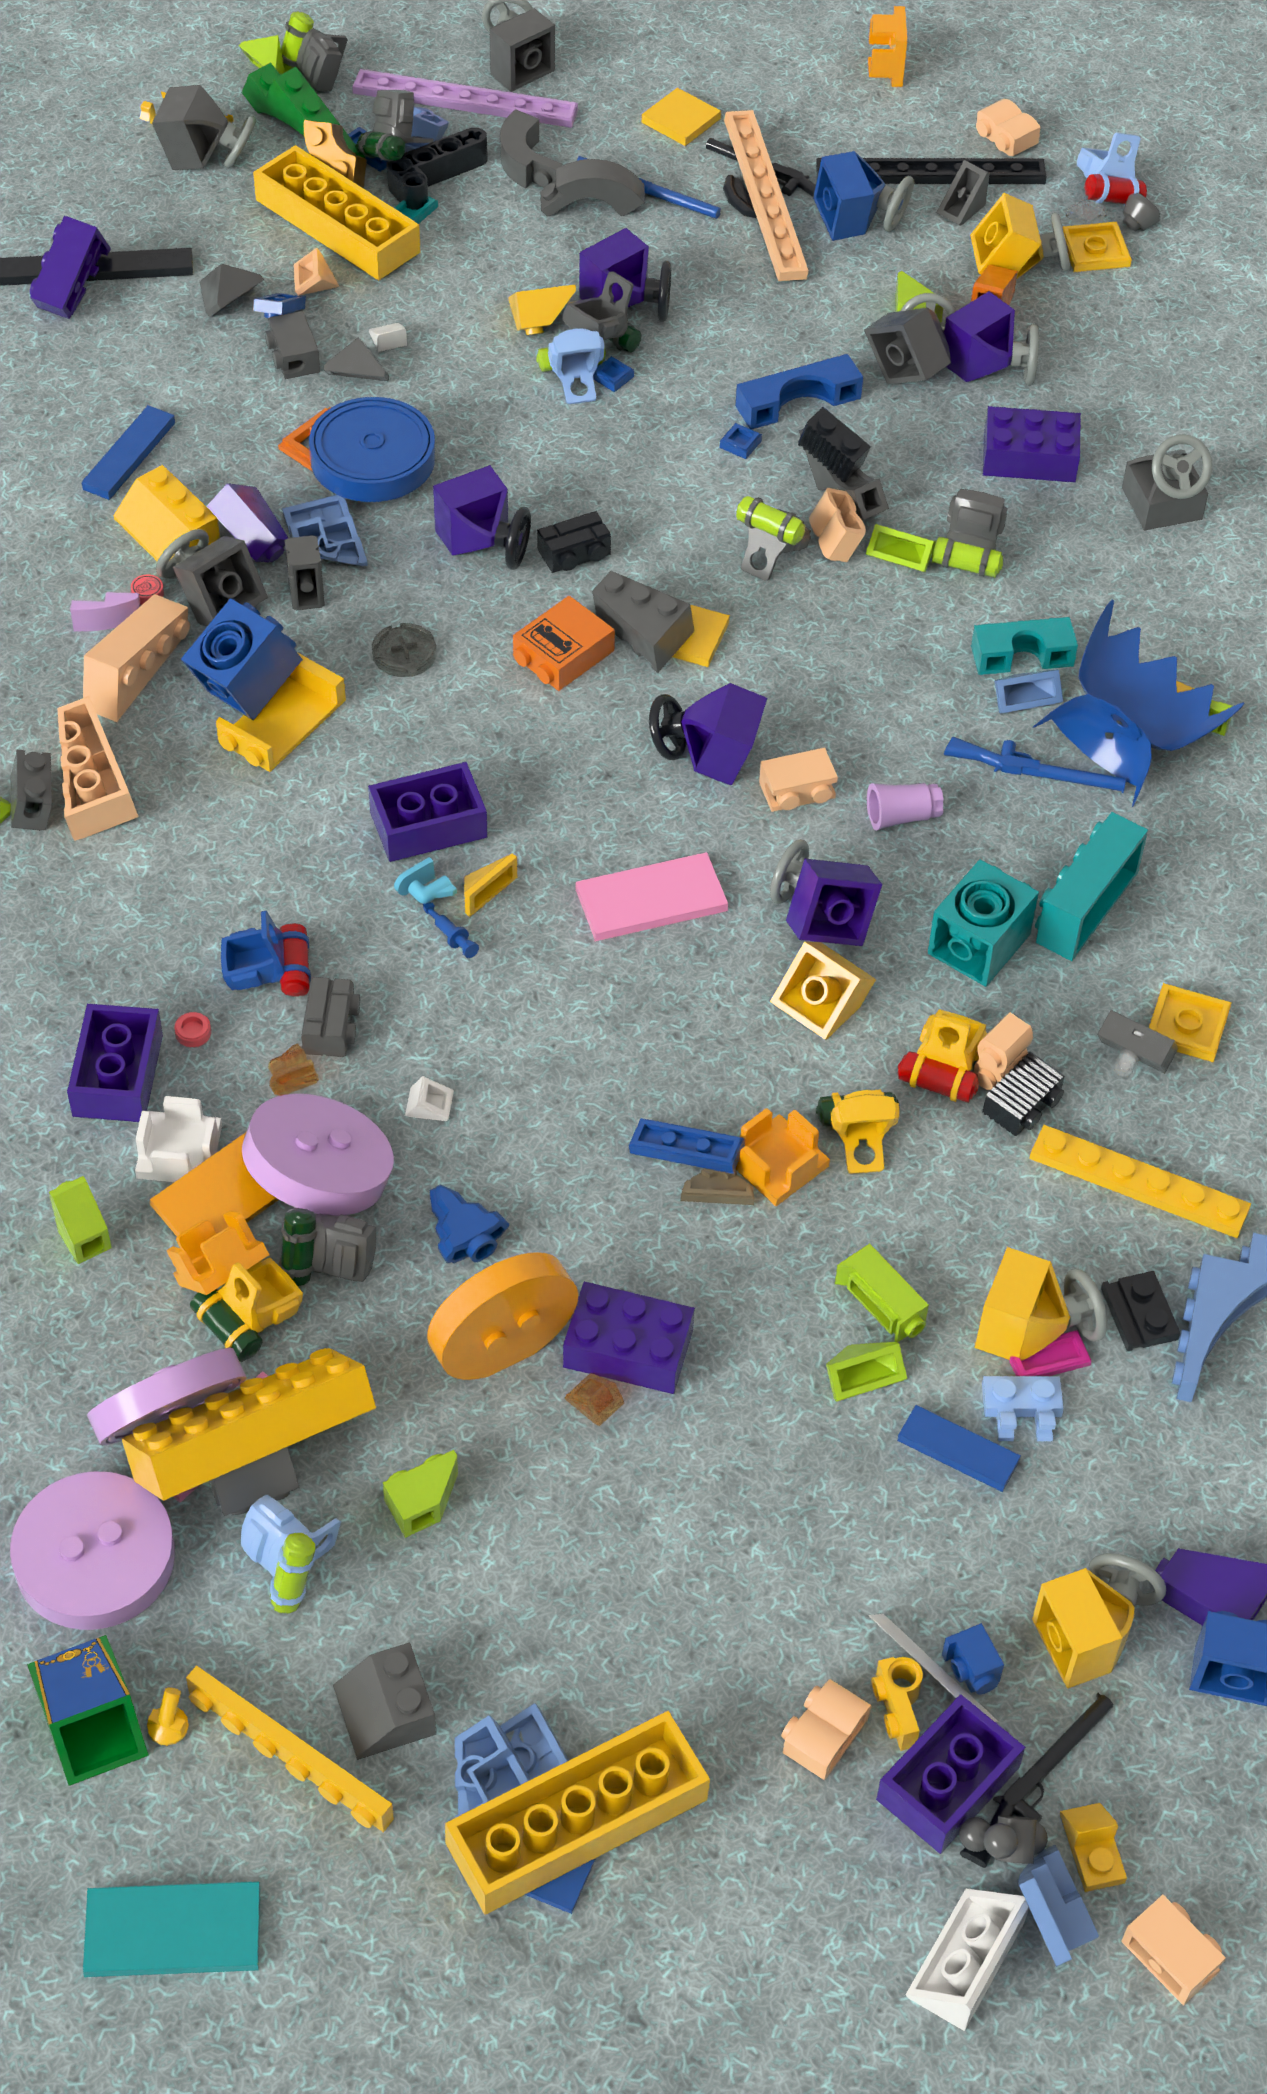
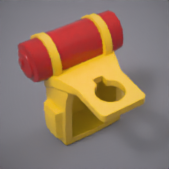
[897,1009,988,1103]

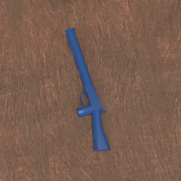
[577,156,721,219]
[944,737,1126,793]

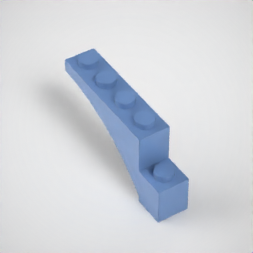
[1172,1233,1267,1402]

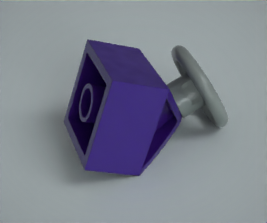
[944,291,1039,386]
[770,839,883,946]

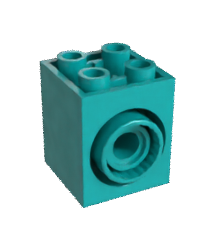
[927,859,1039,987]

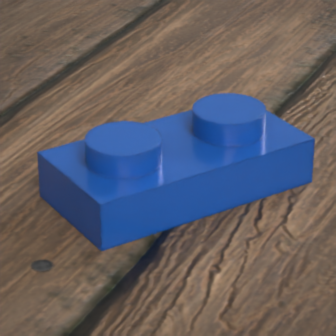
[254,293,306,318]

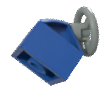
[813,151,914,241]

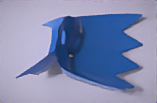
[1032,599,1245,807]

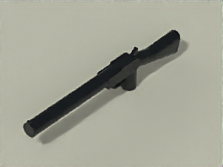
[706,138,816,197]
[960,1693,1113,1868]

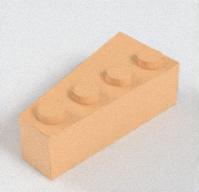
[83,594,190,722]
[57,696,138,841]

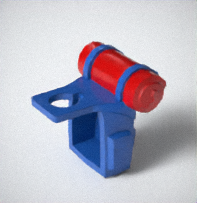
[221,910,311,997]

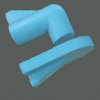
[394,857,457,904]

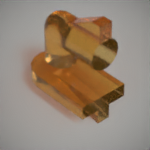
[268,1043,319,1096]

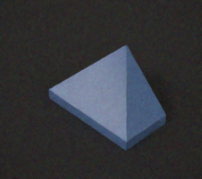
[995,669,1063,713]

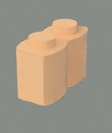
[976,99,1040,156]
[809,488,866,562]
[974,1012,1033,1090]
[781,1679,871,1780]

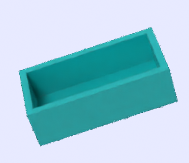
[1035,812,1148,961]

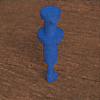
[423,902,479,958]

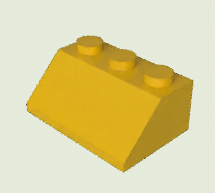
[113,465,220,561]

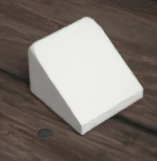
[369,323,407,352]
[405,1076,454,1121]

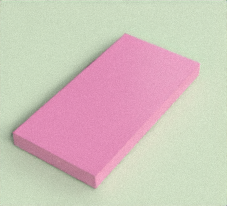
[576,852,728,942]

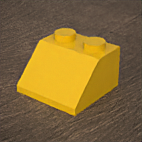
[770,941,876,1040]

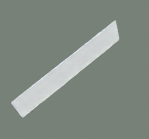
[869,1614,998,1722]

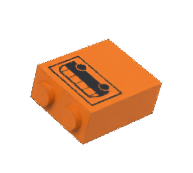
[513,596,615,691]

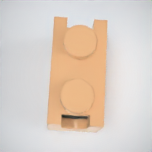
[759,747,838,812]
[1121,1895,1226,2006]

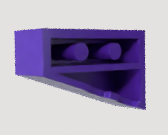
[30,215,111,319]

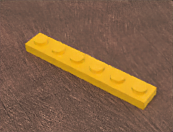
[1029,1125,1251,1238]
[186,1665,394,1832]

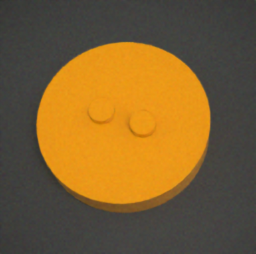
[427,1252,579,1380]

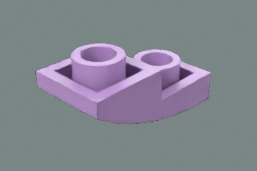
[70,592,141,631]

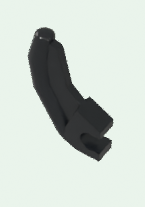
[723,174,757,218]

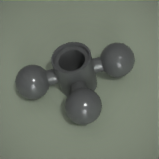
[959,1815,1048,1864]

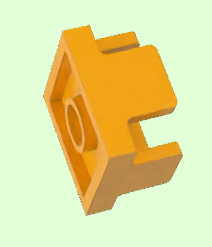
[868,6,907,87]
[735,1108,830,1206]
[166,1211,269,1295]

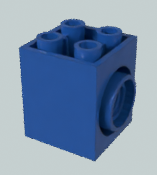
[181,598,303,720]

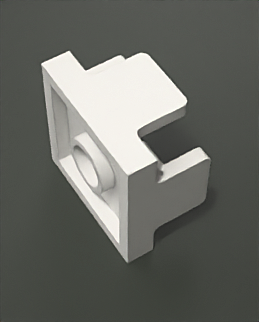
[135,1096,222,1182]

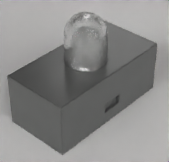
[1097,1010,1178,1077]

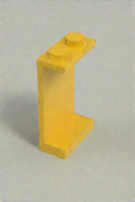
[216,652,346,772]

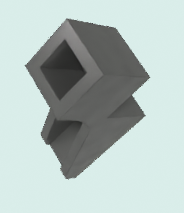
[799,429,889,520]

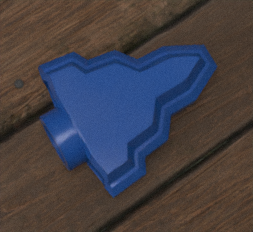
[430,1184,509,1263]

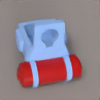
[1077,132,1147,205]

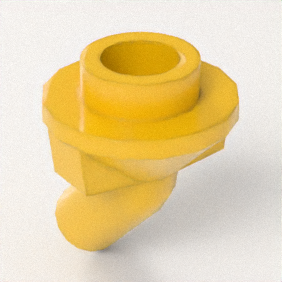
[147,1687,189,1746]

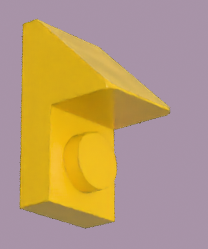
[1060,1803,1127,1892]

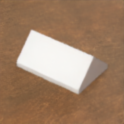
[906,1888,1029,2031]

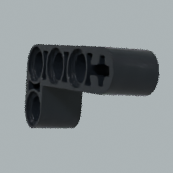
[386,128,488,210]

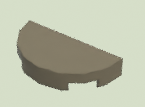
[680,1168,755,1205]

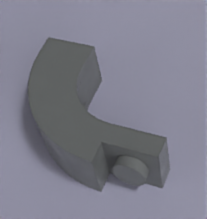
[500,109,563,188]
[540,159,645,216]

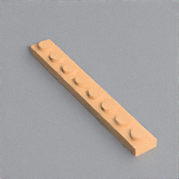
[724,110,809,281]

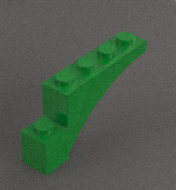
[241,62,365,158]

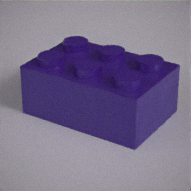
[983,406,1081,483]
[368,762,488,862]
[67,1003,163,1122]
[563,1281,695,1394]
[876,1694,1026,1854]

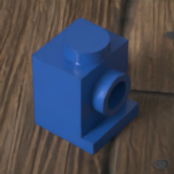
[942,1623,1004,1695]

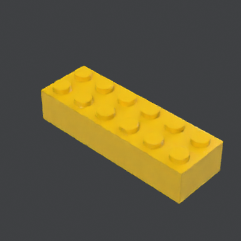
[253,145,420,281]
[121,1348,376,1501]
[445,1711,710,1915]

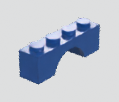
[735,354,863,429]

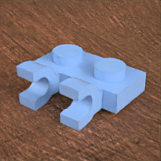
[982,1376,1064,1441]

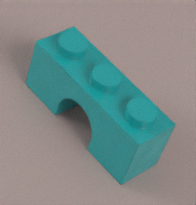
[971,617,1078,675]

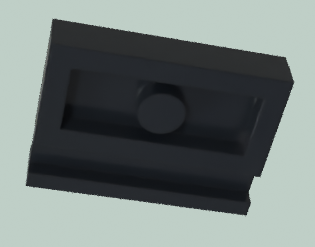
[1101,1271,1180,1352]

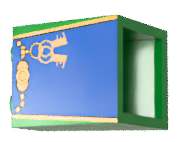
[27,1635,149,1786]

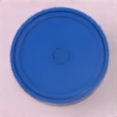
[309,397,435,502]

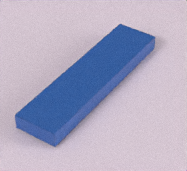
[82,405,175,500]

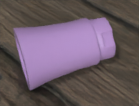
[867,783,944,831]

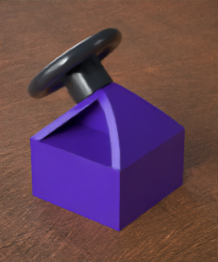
[579,228,672,322]
[433,465,531,570]
[649,683,768,785]

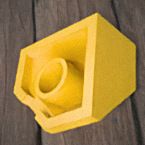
[508,284,576,335]

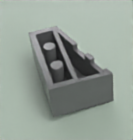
[592,571,694,673]

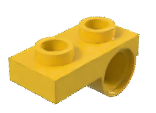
[871,1657,923,1751]

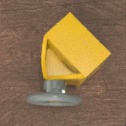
[970,193,1070,279]
[975,1247,1107,1361]
[1032,1553,1166,1689]

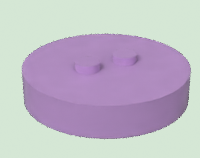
[242,1094,394,1216]
[87,1348,247,1445]
[10,1471,175,1630]

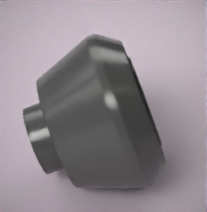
[1123,193,1160,232]

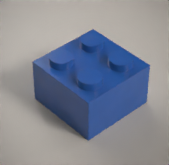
[1189,1611,1267,1706]

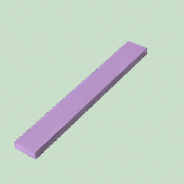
[352,69,578,128]

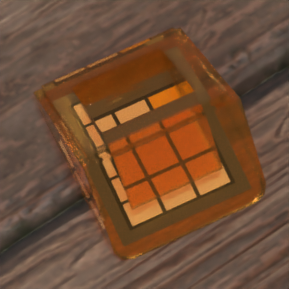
[565,1373,624,1426]

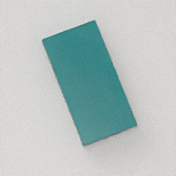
[83,1882,261,1977]

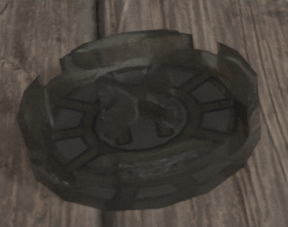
[372,623,437,677]

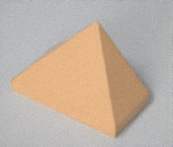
[294,248,339,296]

